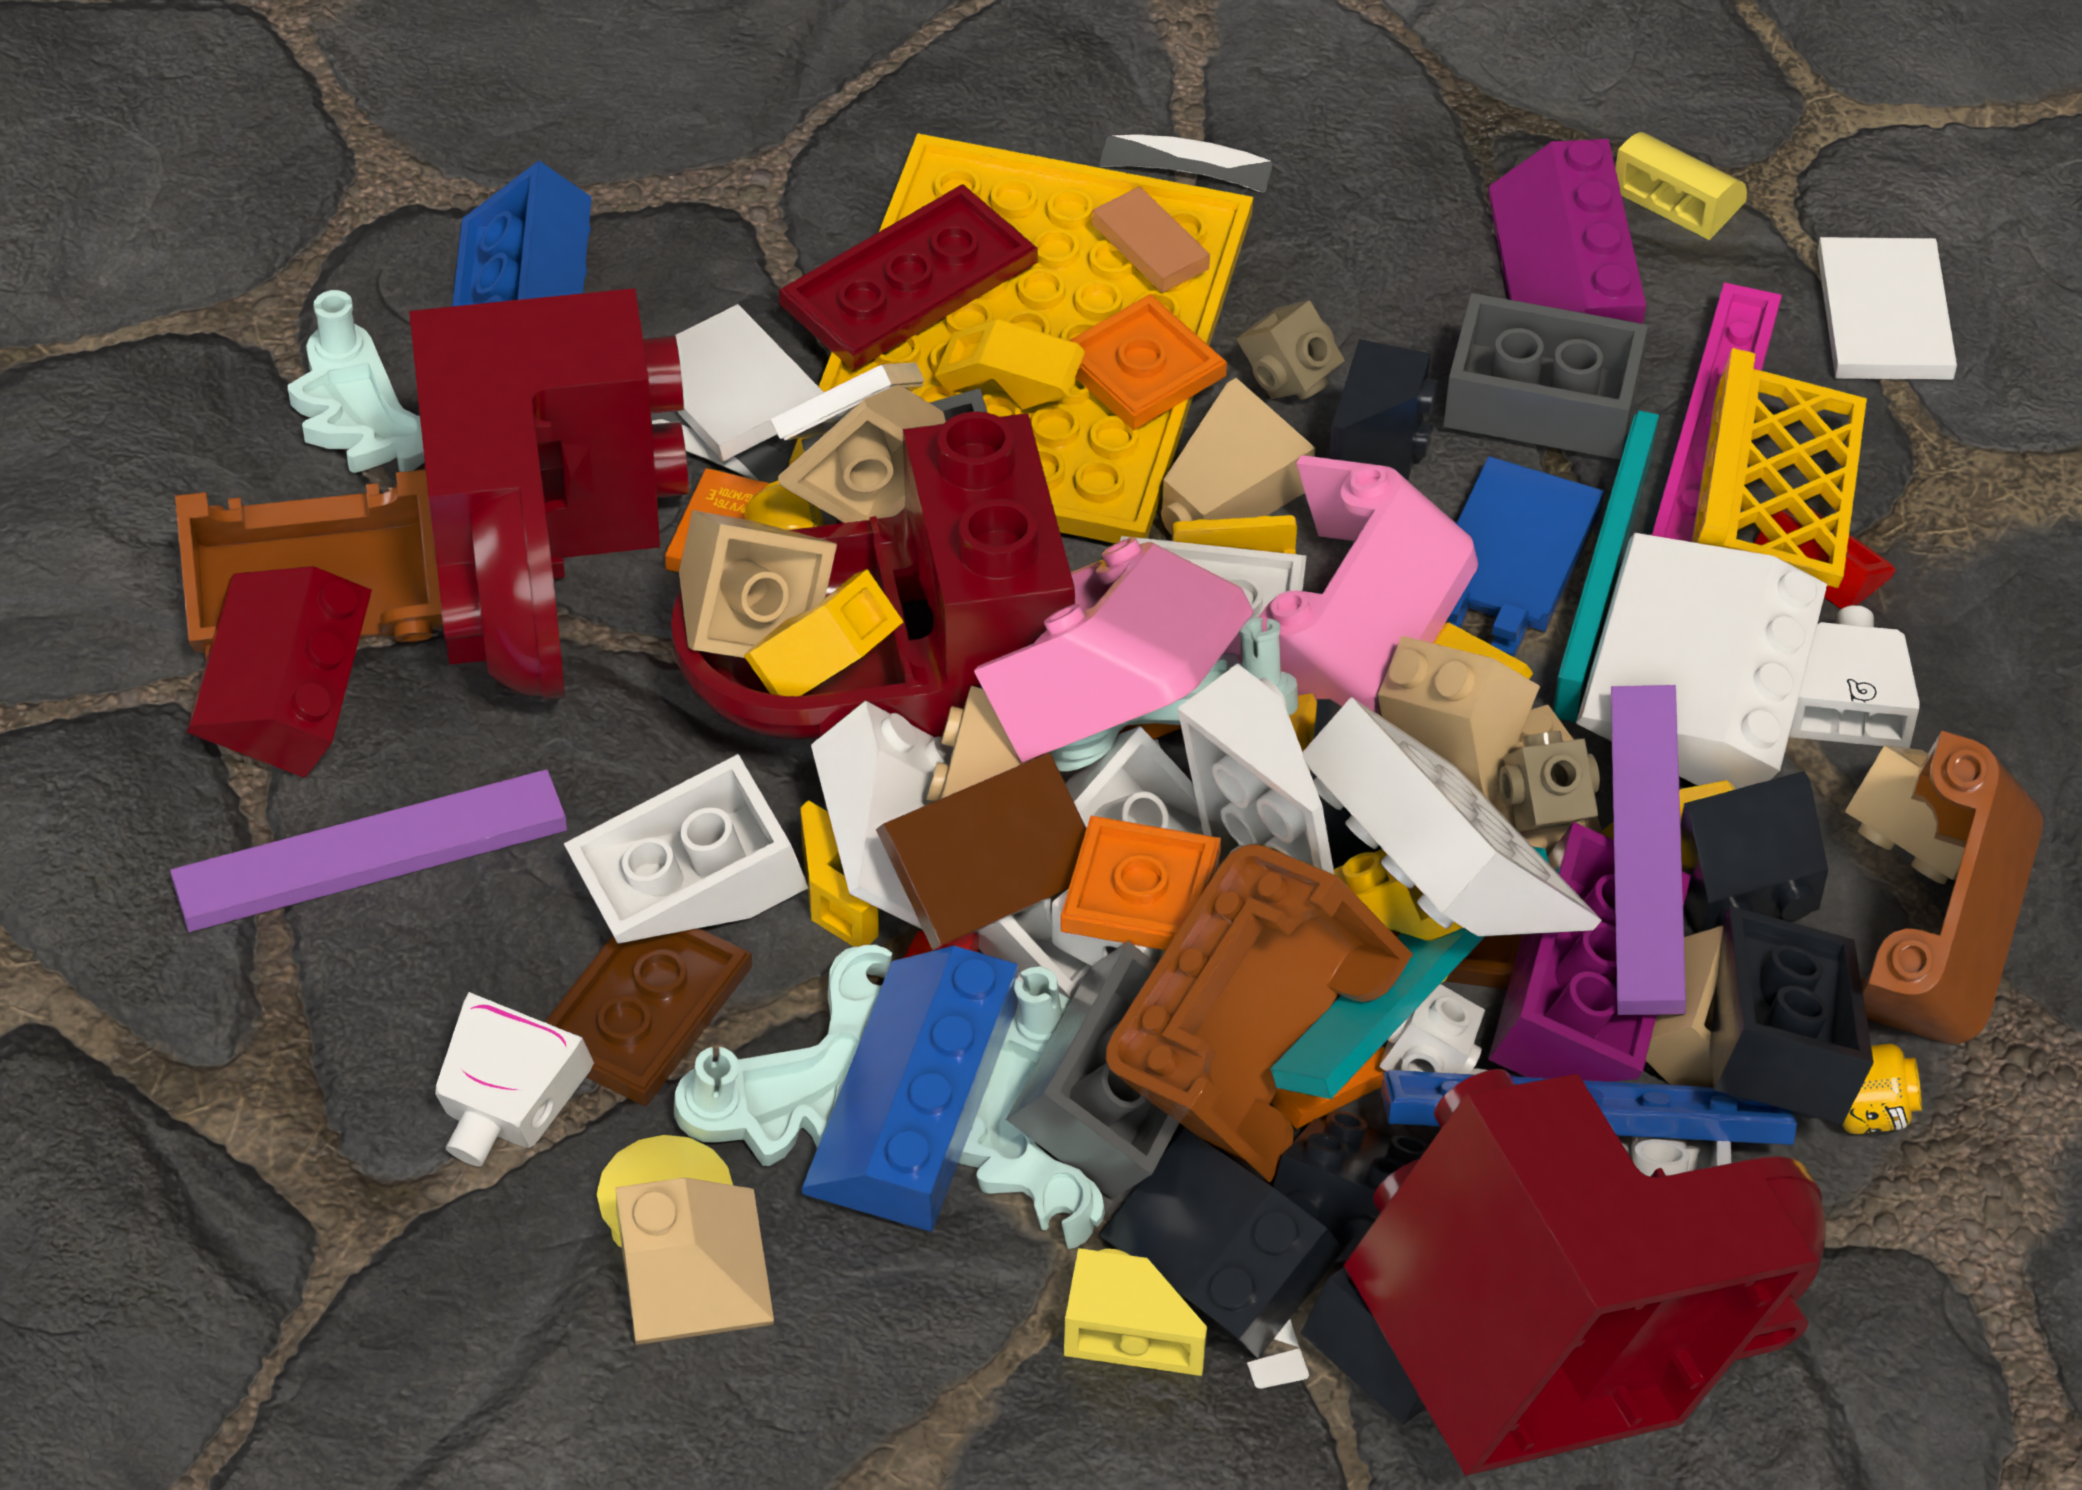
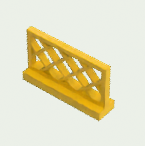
[1692,348,1867,588]

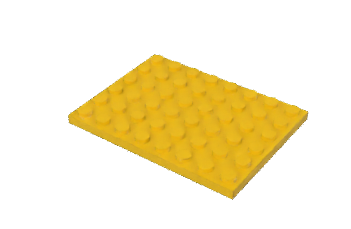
[789,133,1253,543]

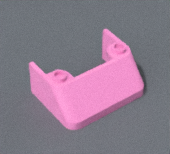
[1223,455,1478,715]
[974,537,1254,762]

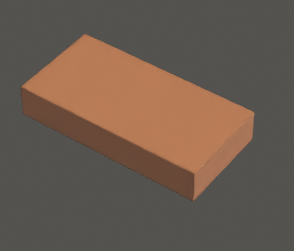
[1092,186,1210,293]

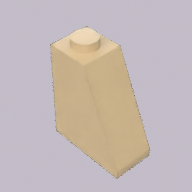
[1161,378,1315,535]

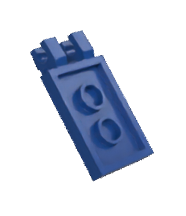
[1445,456,1604,658]

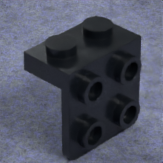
[1273,1111,1429,1260]

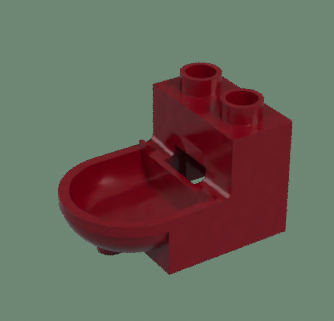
[409,288,689,700]
[671,412,1075,758]
[1344,1069,1826,1476]

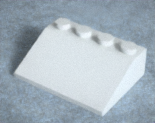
[1576,533,1827,789]
[1177,663,1334,874]
[1303,697,1602,936]

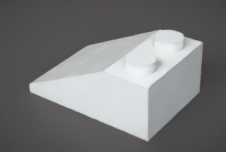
[811,701,953,929]
[564,754,808,943]

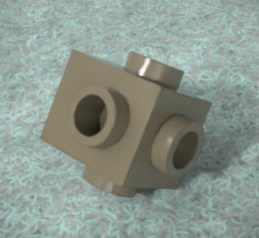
[1236,300,1345,400]
[1500,731,1600,833]

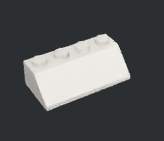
[976,726,1203,1000]

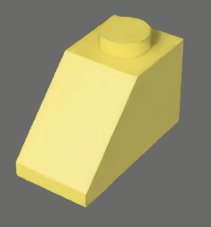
[1064,1248,1207,1376]

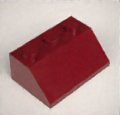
[186,566,372,778]

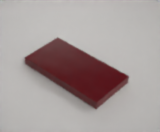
[779,184,1038,371]

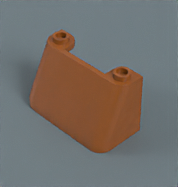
[175,470,443,660]
[1861,731,2043,1044]
[1106,844,1413,1182]

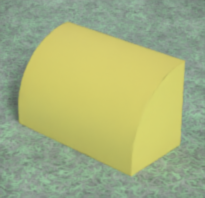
[1615,132,1747,240]

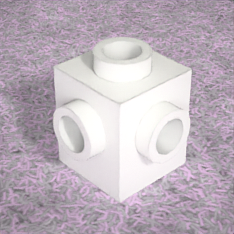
[1379,984,1485,1074]

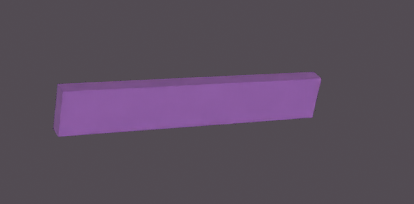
[1611,685,1686,1015]
[170,769,567,933]

